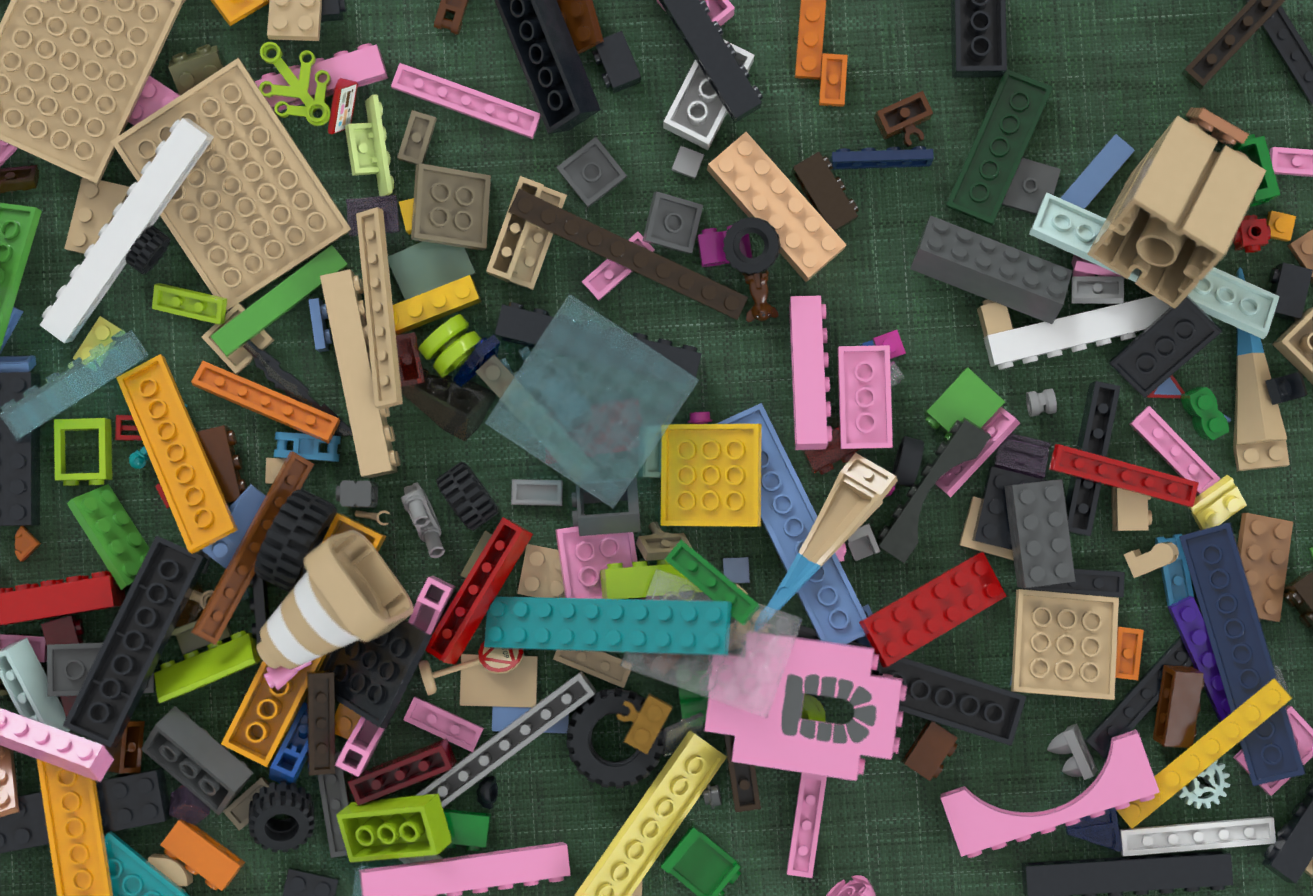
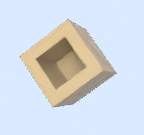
[977,300,1013,337]

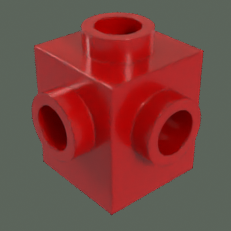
[1232,215,1271,253]

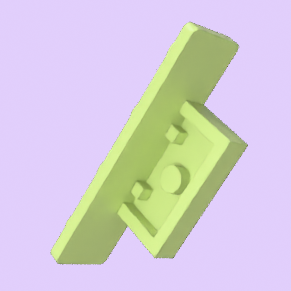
[345,95,394,198]

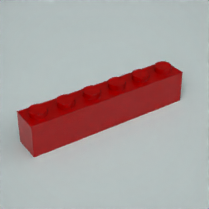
[426,517,533,665]

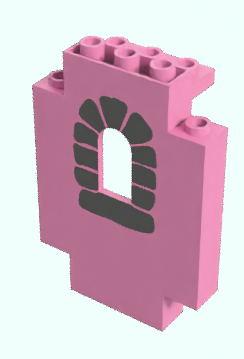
[704,631,907,781]

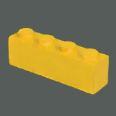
[393,275,481,336]

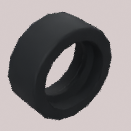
[892,436,924,487]

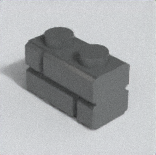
[336,481,378,508]

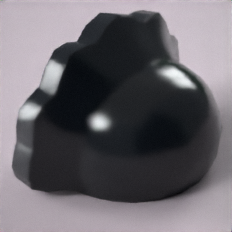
[477,776,498,809]

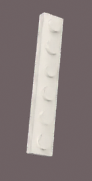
[1119,816,1276,856]

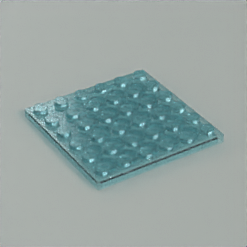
[485,294,699,509]

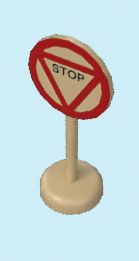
[418,641,524,696]

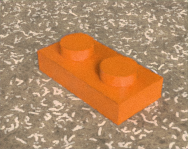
[819,53,848,107]
[1115,627,1144,680]

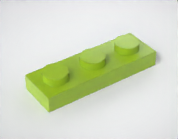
[152,283,227,325]

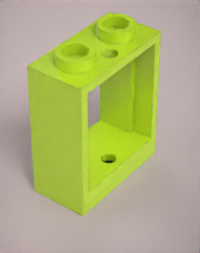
[54,418,112,486]

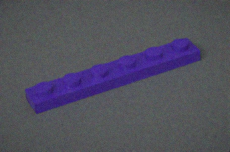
[1168,596,1231,722]

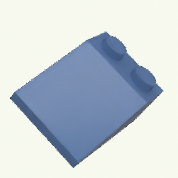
[201,484,266,569]

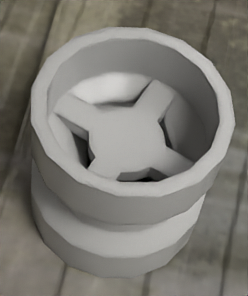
[1026,388,1057,417]

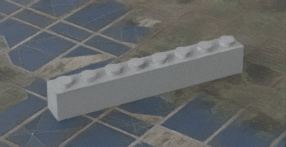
[415,671,597,808]

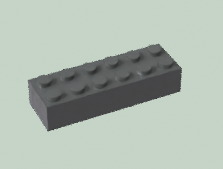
[910,215,1072,324]

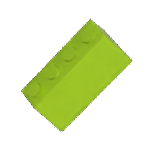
[154,630,263,703]

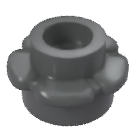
[703,784,722,809]

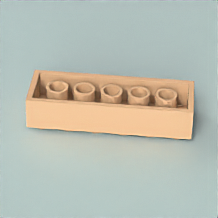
[707,132,846,282]

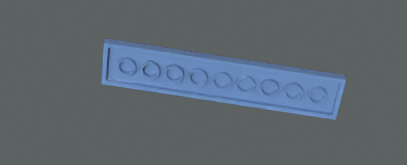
[716,403,867,644]

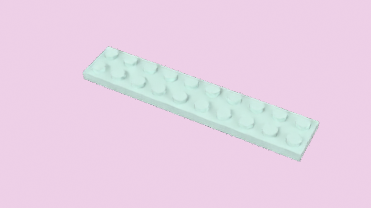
[1029,193,1279,339]

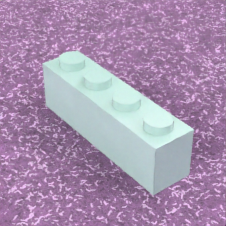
[0,638,70,732]

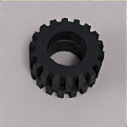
[436,461,498,531]
[249,781,314,852]

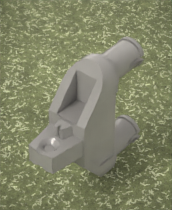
[401,482,445,558]

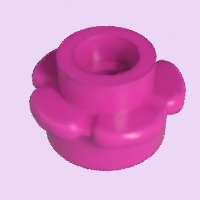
[687,412,712,424]

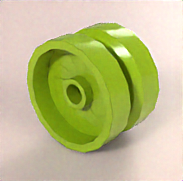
[418,314,484,377]

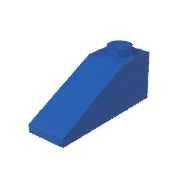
[269,702,308,785]

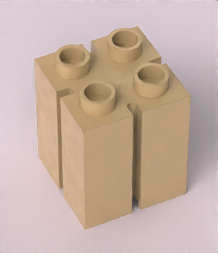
[1087,116,1266,309]

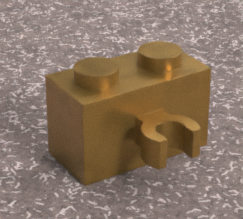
[617,693,672,754]

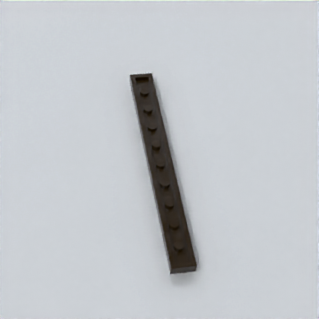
[508,189,748,320]

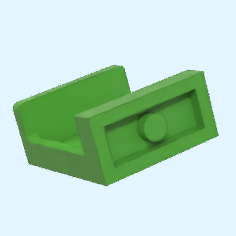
[924,367,1005,442]

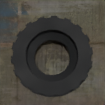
[723,217,781,274]

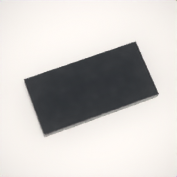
[1109,295,1222,398]

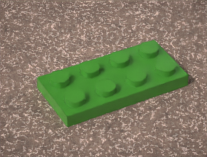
[67,484,150,590]

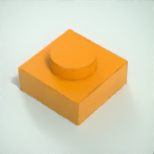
[1266,211,1296,242]

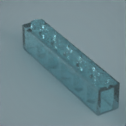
[0,329,149,441]

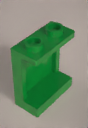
[1231,134,1280,208]
[661,825,741,896]

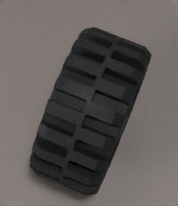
[254,489,337,592]
[566,688,664,789]

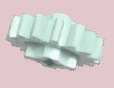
[1177,760,1230,809]

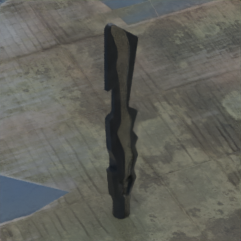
[243,340,352,436]

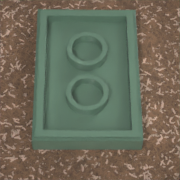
[388,241,476,300]

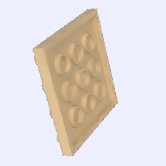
[1011,589,1119,700]

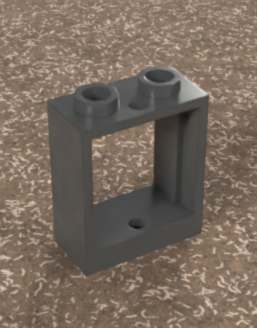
[571,477,641,536]

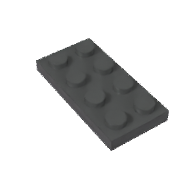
[47,643,154,697]

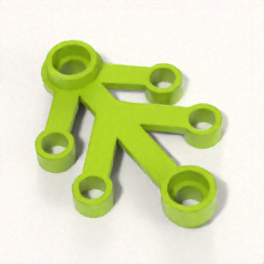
[259,42,331,126]

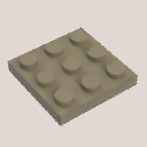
[411,163,491,251]

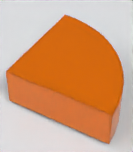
[15,526,41,562]

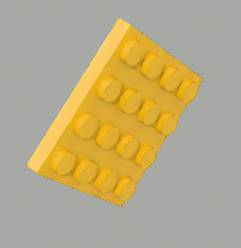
[661,424,762,527]

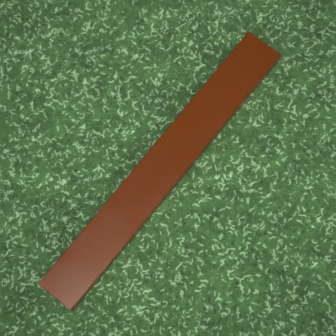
[191,452,314,645]

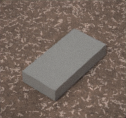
[511,479,563,506]

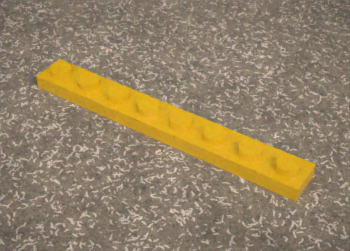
[1116,678,1292,829]

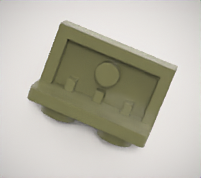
[168,44,224,95]

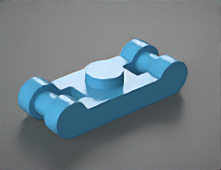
[274,432,341,462]

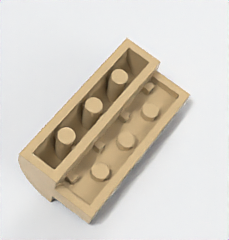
[486,176,567,290]

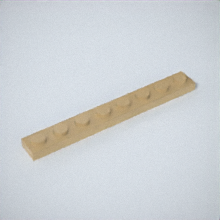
[356,207,403,409]

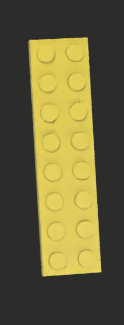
[574,730,727,896]

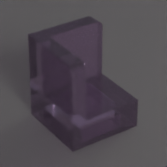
[169,785,210,825]

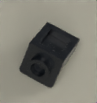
[1265,372,1308,405]

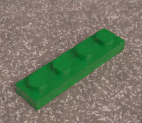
[665,540,760,626]

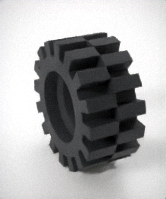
[125,226,171,275]

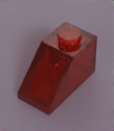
[396,332,425,387]

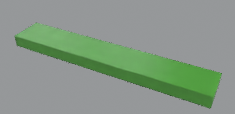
[210,245,348,357]

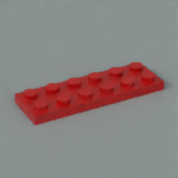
[859,552,1007,668]

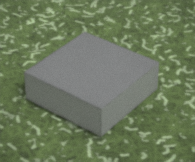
[672,146,704,179]

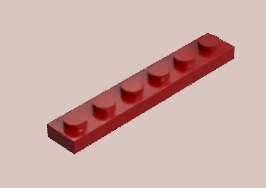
[1049,444,1199,507]

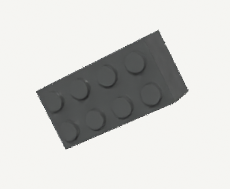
[1004,479,1075,588]
[141,706,253,815]

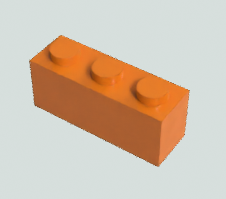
[160,817,245,891]

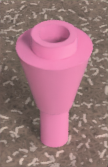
[264,661,312,690]

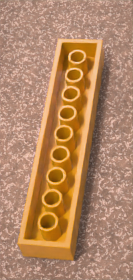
[221,513,386,767]

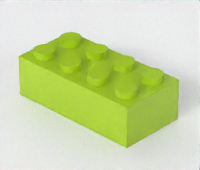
[336,794,452,862]

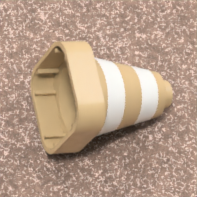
[257,530,413,669]

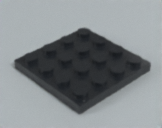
[319,620,432,729]

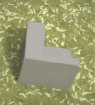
[846,524,880,561]

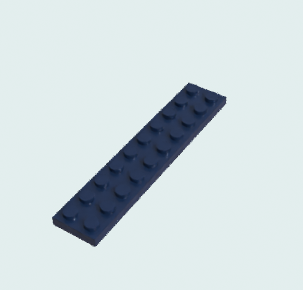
[1179,522,1306,786]

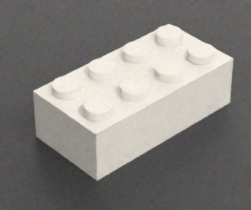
[663,39,754,150]

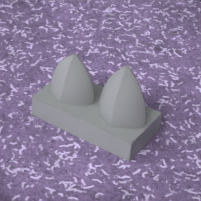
[1072,276,1124,306]
[1047,723,1098,780]

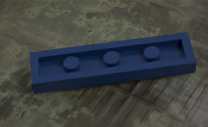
[830,146,934,170]

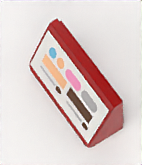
[328,78,358,134]

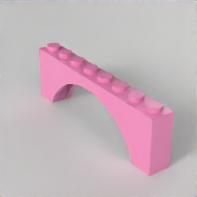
[335,576,456,777]
[940,730,1159,858]

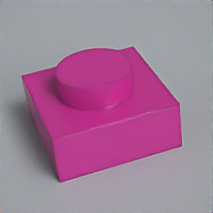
[873,330,906,359]

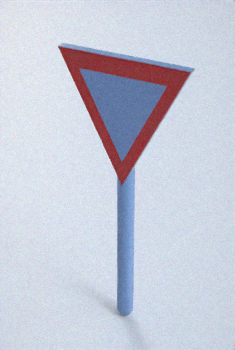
[1147,375,1231,422]

